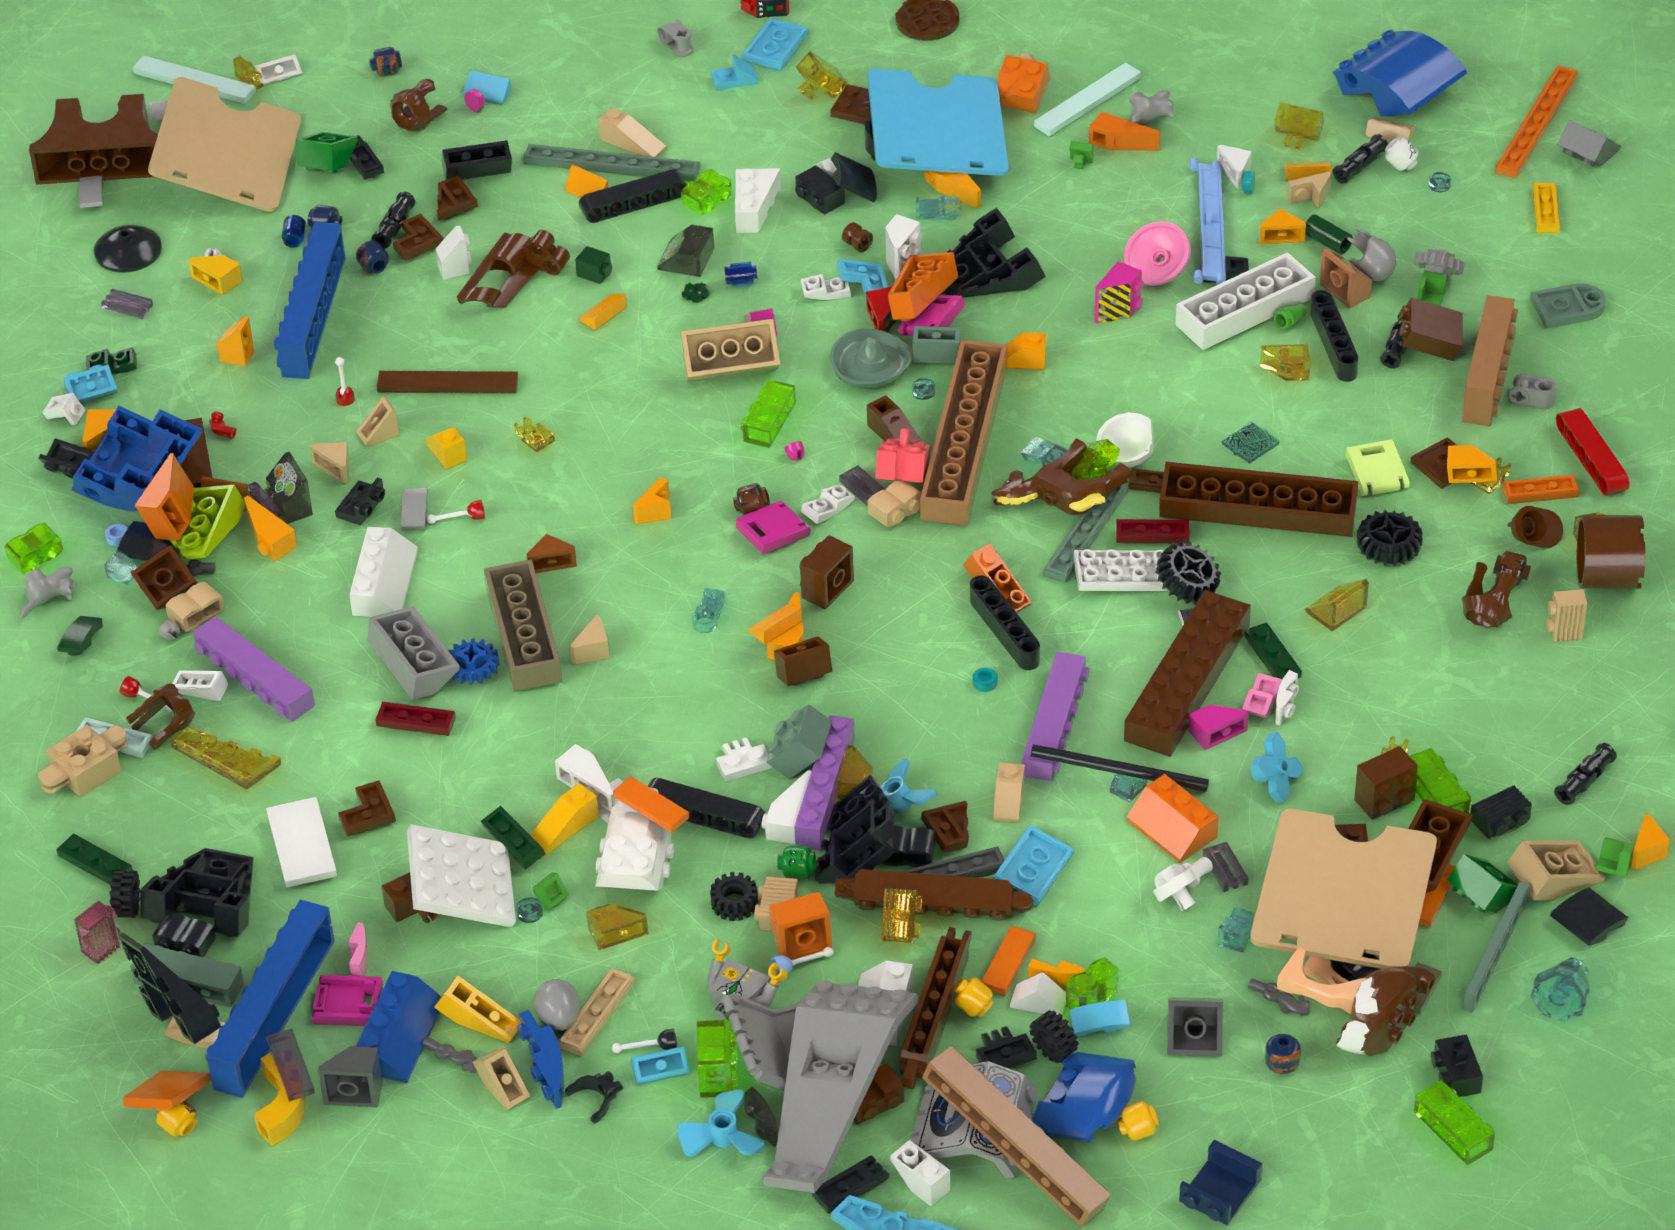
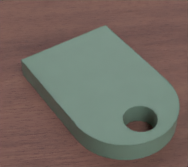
[1530,283,1606,328]

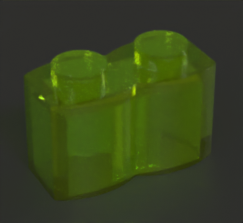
[681,169,732,215]
[1071,439,1120,481]
[4,523,63,573]
[1066,958,1118,1009]

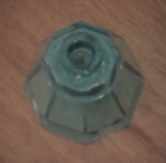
[1531,957,1589,1022]

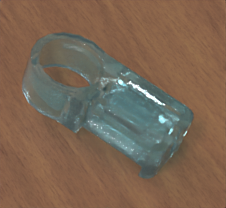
[915,195,962,220]
[692,588,725,633]

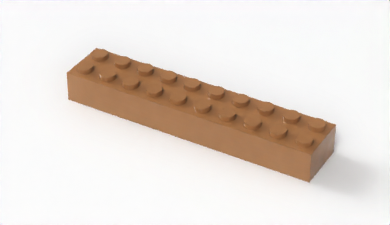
[920,340,1007,526]

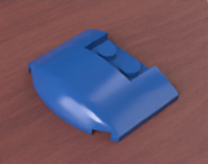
[1032,1052,1136,1142]

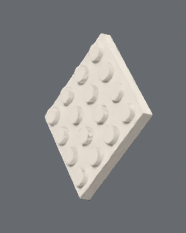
[407,824,516,928]

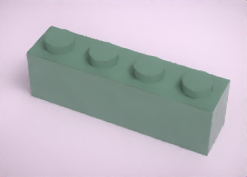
[131,943,244,1007]

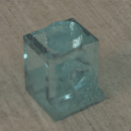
[1218,907,1254,953]

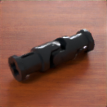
[1332,134,1388,184]
[372,192,416,248]
[1380,310,1407,368]
[1554,743,1617,805]

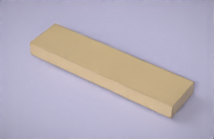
[558,968,635,1057]

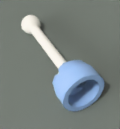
[771,947,834,976]

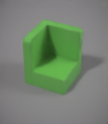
[1417,270,1447,306]
[1595,837,1635,878]

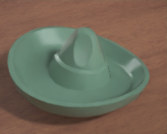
[830,329,912,389]

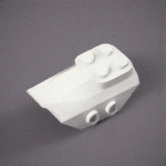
[596,788,674,891]

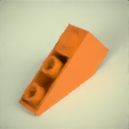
[1089,112,1161,150]
[963,543,1032,612]

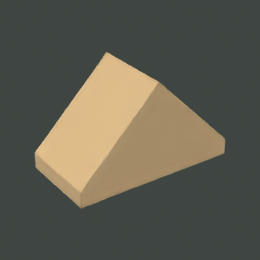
[356,396,399,447]
[310,442,349,484]
[570,615,610,665]

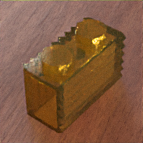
[881,888,922,943]

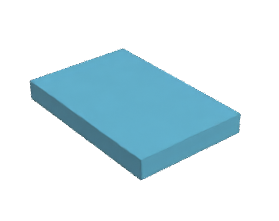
[742,18,809,71]
[993,825,1075,907]

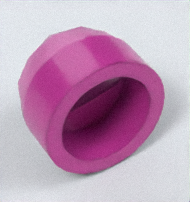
[784,441,805,461]

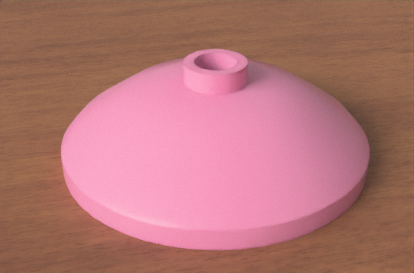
[1124,221,1191,286]

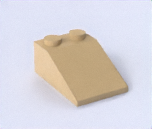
[1507,840,1606,900]

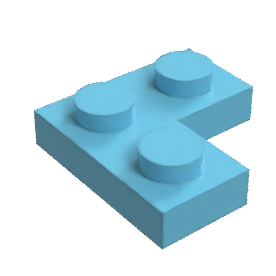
[837,259,888,297]

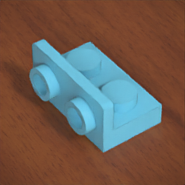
[63,365,117,403]

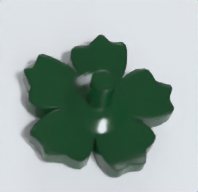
[682,282,710,302]

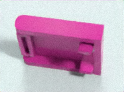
[899,295,965,336]
[736,501,811,554]
[312,975,384,1026]

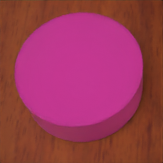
[464,89,485,112]

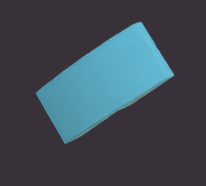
[1070,1000,1132,1037]

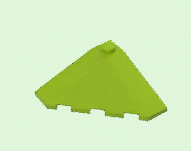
[170,485,245,560]

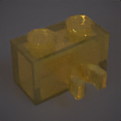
[796,51,848,100]
[1274,102,1324,150]

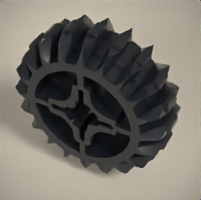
[1357,509,1423,567]
[1155,541,1221,605]

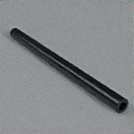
[1030,744,1209,792]

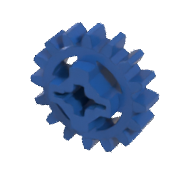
[448,638,499,685]

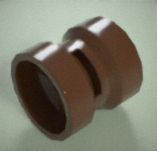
[842,222,873,253]

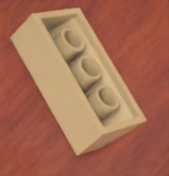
[681,319,780,382]

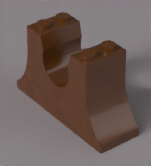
[29,94,158,185]

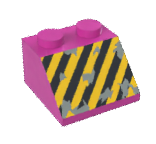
[1094,261,1144,324]

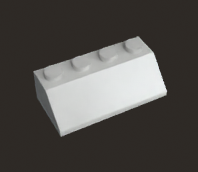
[349,527,418,617]

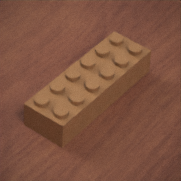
[1462,295,1518,426]

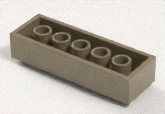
[484,559,562,691]

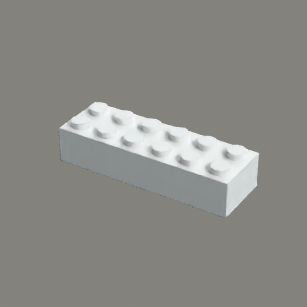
[1175,252,1316,350]

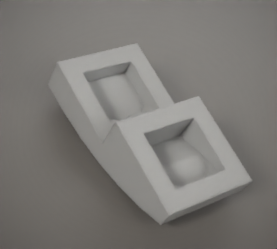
[79,176,103,208]
[401,488,428,530]

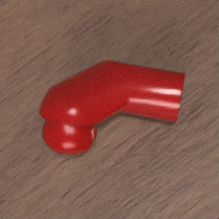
[209,411,237,439]

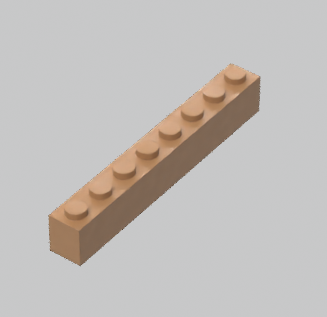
[922,1046,1111,1227]

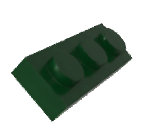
[1244,622,1302,679]
[481,805,546,870]
[56,833,133,885]

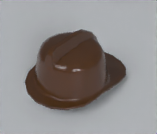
[1507,506,1563,548]

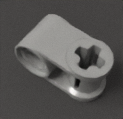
[657,20,693,57]
[1508,374,1556,409]

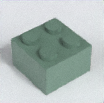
[766,704,832,779]

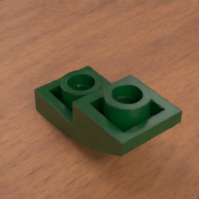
[86,347,137,374]
[57,616,103,656]

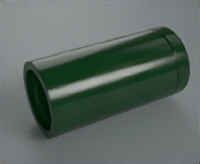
[1305,214,1353,255]

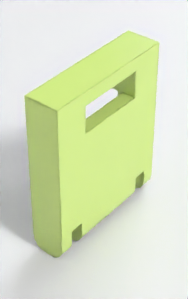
[1346,439,1409,496]

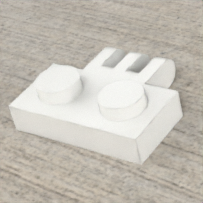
[716,737,773,782]

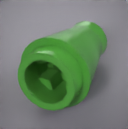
[1274,303,1307,329]

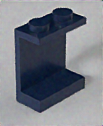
[1179,1139,1262,1226]

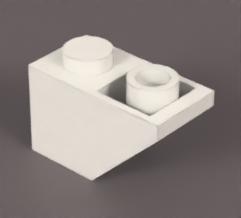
[436,225,472,280]
[890,1140,950,1207]

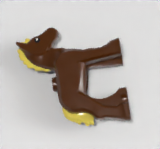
[991,438,1132,515]

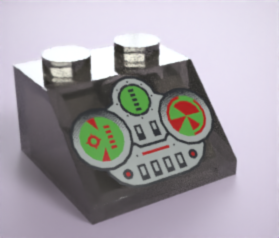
[657,224,714,277]
[264,451,313,524]

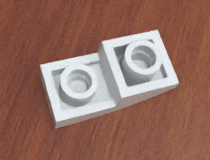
[800,274,851,300]
[801,484,855,524]
[1275,670,1299,726]

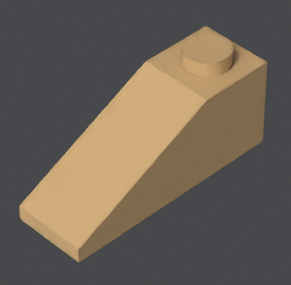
[598,107,666,157]

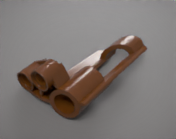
[456,229,570,308]

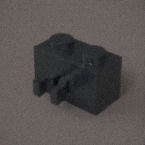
[1431,1034,1483,1099]

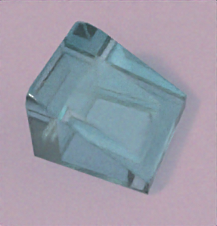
[105,550,138,585]
[1110,774,1148,802]

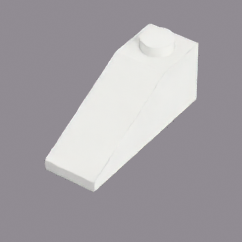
[555,744,616,812]
[762,770,812,844]

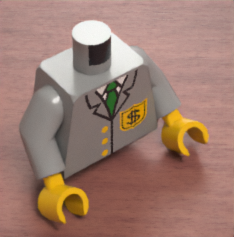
[708,940,788,1022]

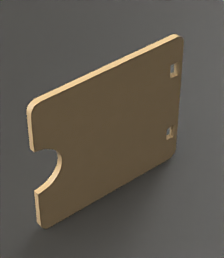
[148,77,301,212]
[1250,809,1437,969]

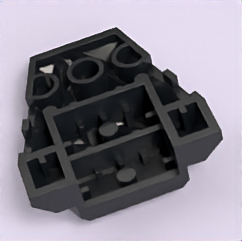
[815,775,894,884]

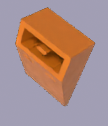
[135,453,194,541]

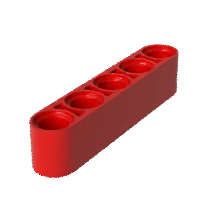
[1556,408,1630,496]

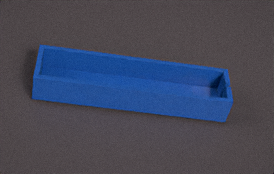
[206,899,335,1098]

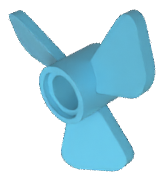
[881,758,937,812]
[677,1090,764,1157]

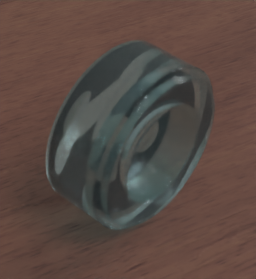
[1428,172,1451,192]
[912,378,935,400]
[516,897,543,923]

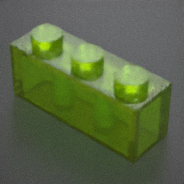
[740,379,796,448]
[1410,748,1471,813]
[1414,1080,1495,1166]

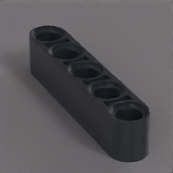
[578,169,688,223]
[1310,290,1359,382]
[970,575,1040,670]
[648,778,765,839]

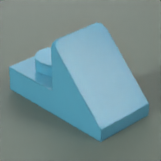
[711,54,758,90]

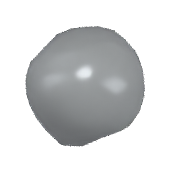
[1347,228,1396,282]
[534,979,580,1031]

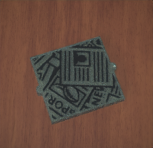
[1222,421,1279,464]

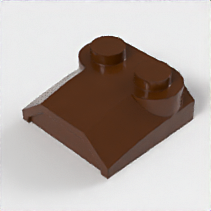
[130,545,197,611]

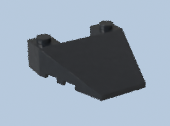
[945,207,1046,298]
[140,848,253,937]
[118,932,222,1044]

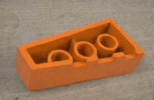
[888,252,958,321]

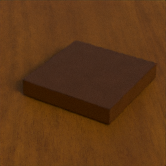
[1410,437,1457,489]

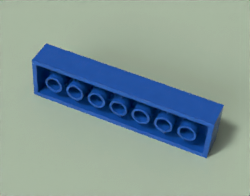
[274,222,346,379]

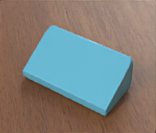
[463,71,511,104]
[631,1046,690,1084]

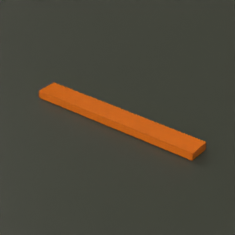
[1495,65,1578,178]

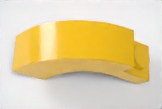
[254,1053,306,1147]

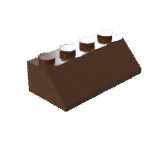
[1408,799,1473,893]

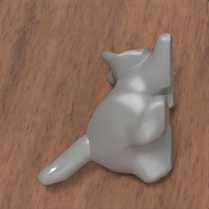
[1129,90,1174,125]
[20,567,76,618]

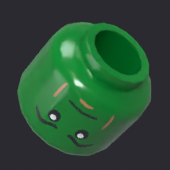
[777,845,816,879]

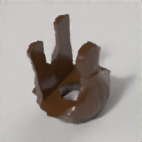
[390,78,448,131]
[1462,562,1518,628]
[126,683,195,750]

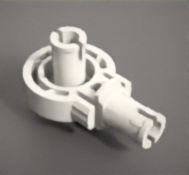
[1152,857,1213,911]

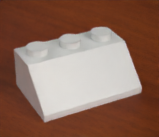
[858,960,913,1046]

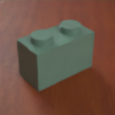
[913,326,961,364]

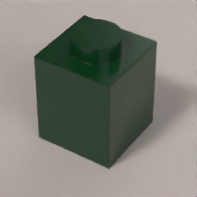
[575,246,612,284]

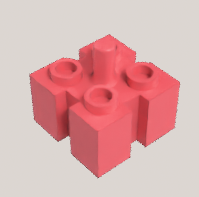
[875,428,931,483]

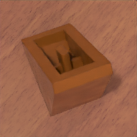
[526,533,577,573]

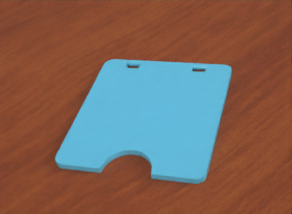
[867,69,1009,176]

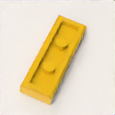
[1532,183,1560,233]

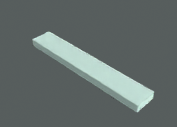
[133,55,256,104]
[1034,63,1141,137]

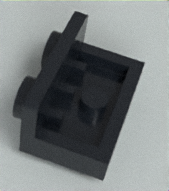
[38,438,95,479]
[335,477,385,525]

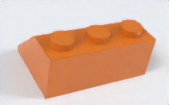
[1127,774,1219,863]

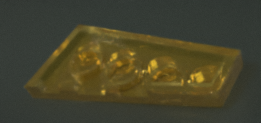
[171,727,281,790]

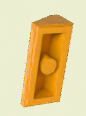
[1284,162,1332,180]
[565,165,608,198]
[579,294,627,330]
[748,605,802,645]

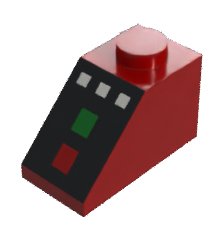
[740,0,790,18]
[866,286,897,332]

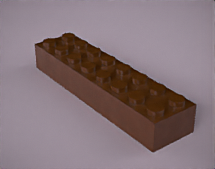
[1159,462,1359,537]
[1124,590,1251,757]

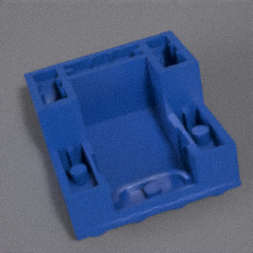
[1333,29,1467,116]
[72,406,203,511]

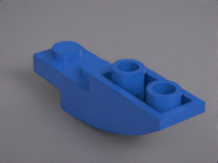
[517,1010,565,1109]

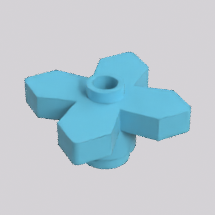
[1251,732,1303,803]

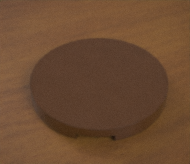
[895,0,959,41]

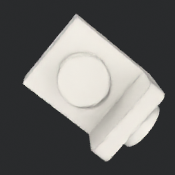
[42,393,85,425]

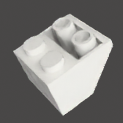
[885,214,923,281]

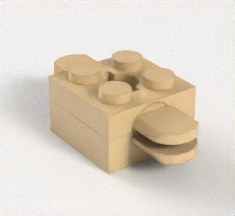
[38,725,128,798]

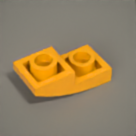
[1028,958,1086,990]

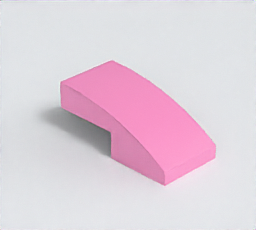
[1242,673,1283,718]
[349,922,368,976]

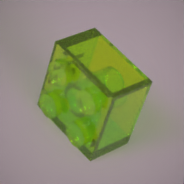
[697,1020,738,1098]

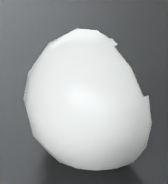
[1096,412,1154,468]

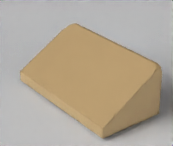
[1365,117,1415,142]

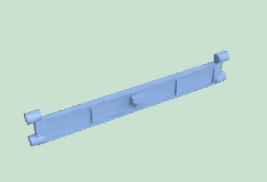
[1189,158,1226,285]

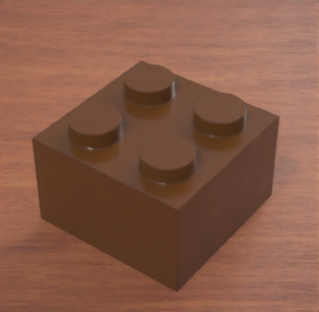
[799,535,854,610]
[1354,746,1418,820]

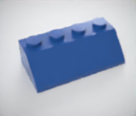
[356,971,441,1083]

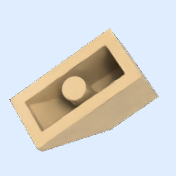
[993,762,1025,823]
[473,1048,530,1110]

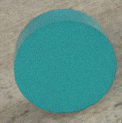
[1242,171,1255,194]
[973,668,998,692]

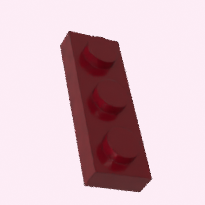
[1116,519,1190,544]
[375,701,456,736]

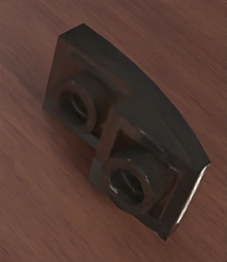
[744,1087,778,1147]

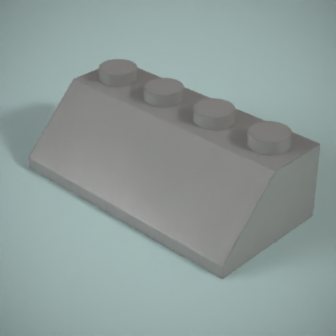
[367,606,460,700]

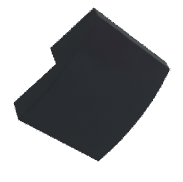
[831,152,877,202]
[116,521,172,561]
[1550,887,1628,946]

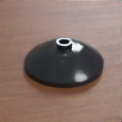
[94,224,162,273]

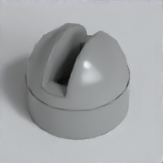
[158,619,180,641]

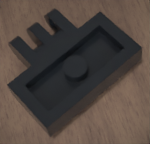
[976,1026,1037,1069]

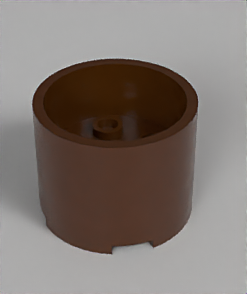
[1576,515,1646,589]

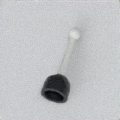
[612,1028,677,1053]

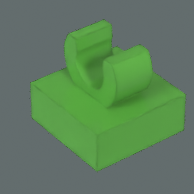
[1069,141,1094,169]
[533,872,569,909]

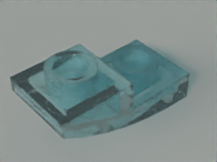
[1021,437,1068,466]

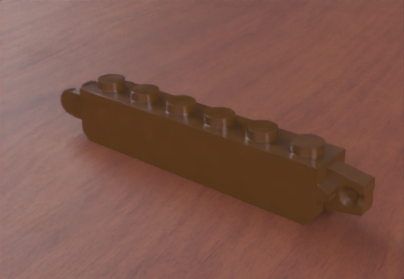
[835,869,1034,920]
[900,927,972,1089]

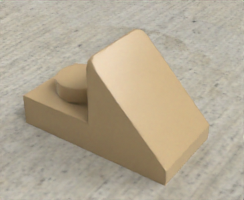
[1287,171,1331,209]

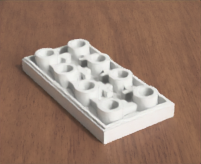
[1073,549,1169,591]
[266,797,337,888]

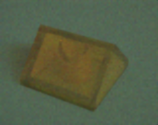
[1305,579,1369,631]

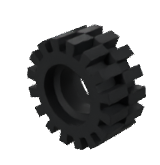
[109,870,140,918]
[710,872,758,921]
[1029,1010,1079,1063]

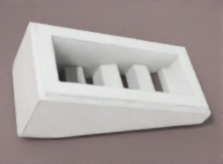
[172,671,228,701]

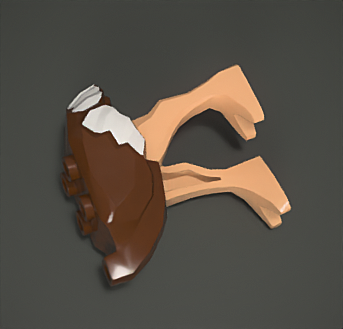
[1277,947,1435,1056]

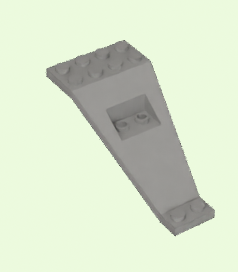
[763,981,918,1193]

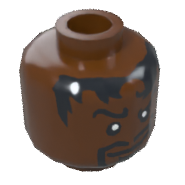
[733,483,770,515]
[1493,551,1531,586]

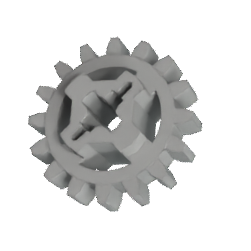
[1414,249,1465,278]

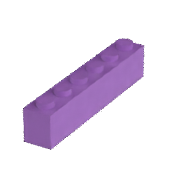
[193,616,315,722]
[1022,651,1089,781]
[794,715,855,851]

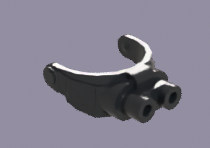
[565,1071,623,1123]

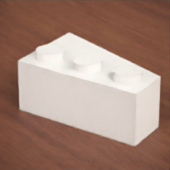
[735,168,781,233]

